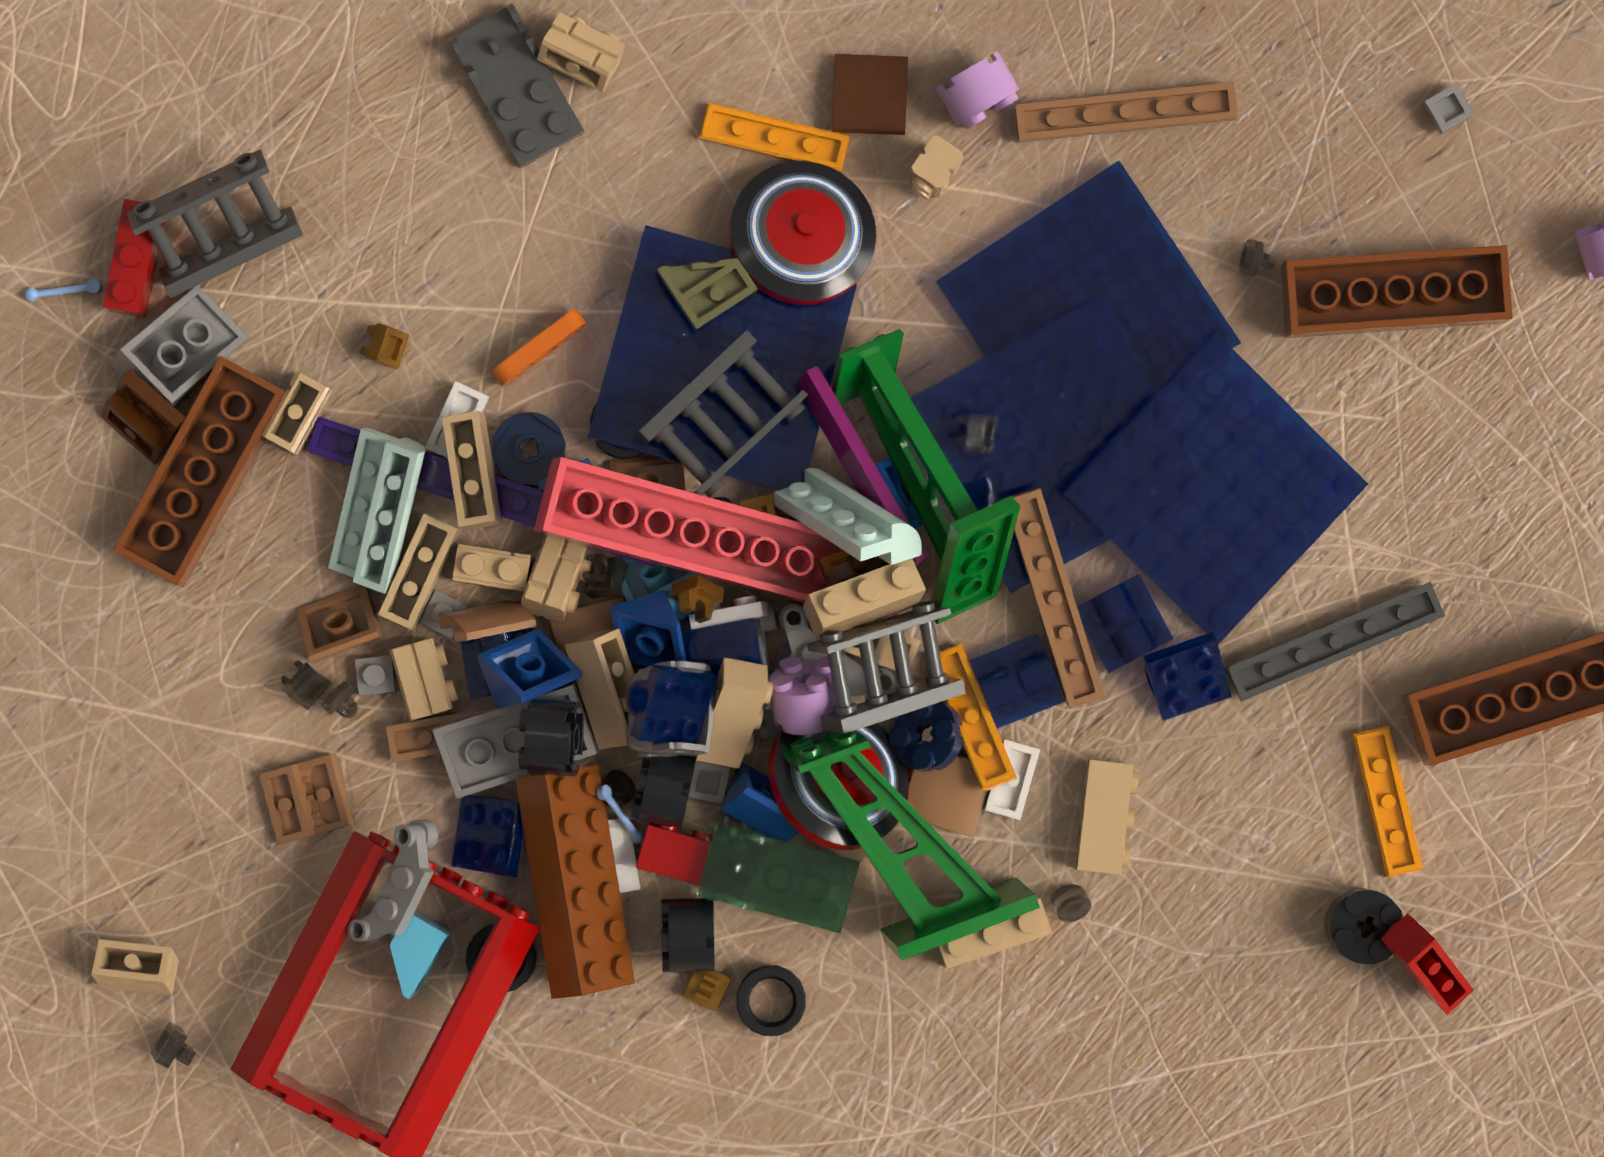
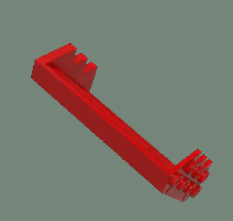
[230,831,540,1157]

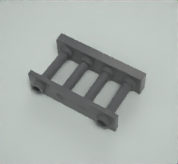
[127,149,303,298]
[637,330,808,498]
[807,601,966,734]

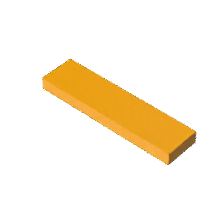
[699,102,850,173]
[939,643,1017,793]
[1352,726,1423,877]

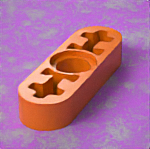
[491,309,587,387]

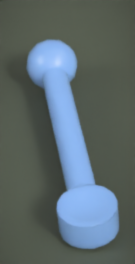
[24,279,101,302]
[597,785,645,844]

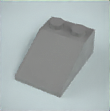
[111,285,249,408]

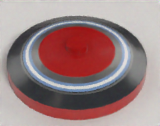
[729,161,876,305]
[768,723,909,850]

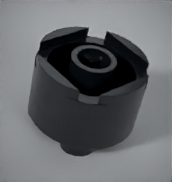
[518,699,584,777]
[631,755,696,828]
[1324,888,1403,964]
[661,898,715,973]

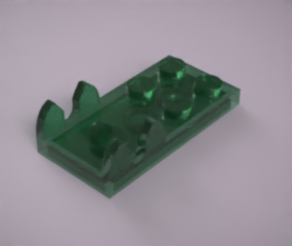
[697,823,860,934]

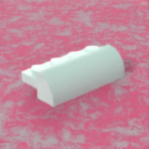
[328,428,426,594]
[774,468,922,565]

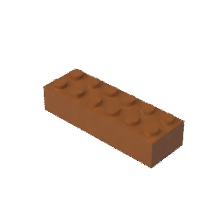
[1281,245,1513,338]
[113,356,286,587]
[1401,632,1604,766]
[515,764,635,999]

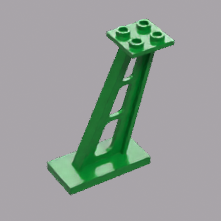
[832,329,1021,624]
[782,730,1040,960]

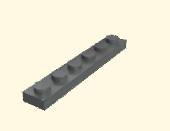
[1226,582,1445,701]

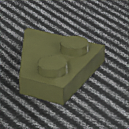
[656,258,758,331]

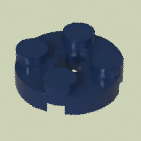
[493,412,566,486]
[889,701,963,772]

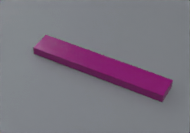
[796,366,928,568]

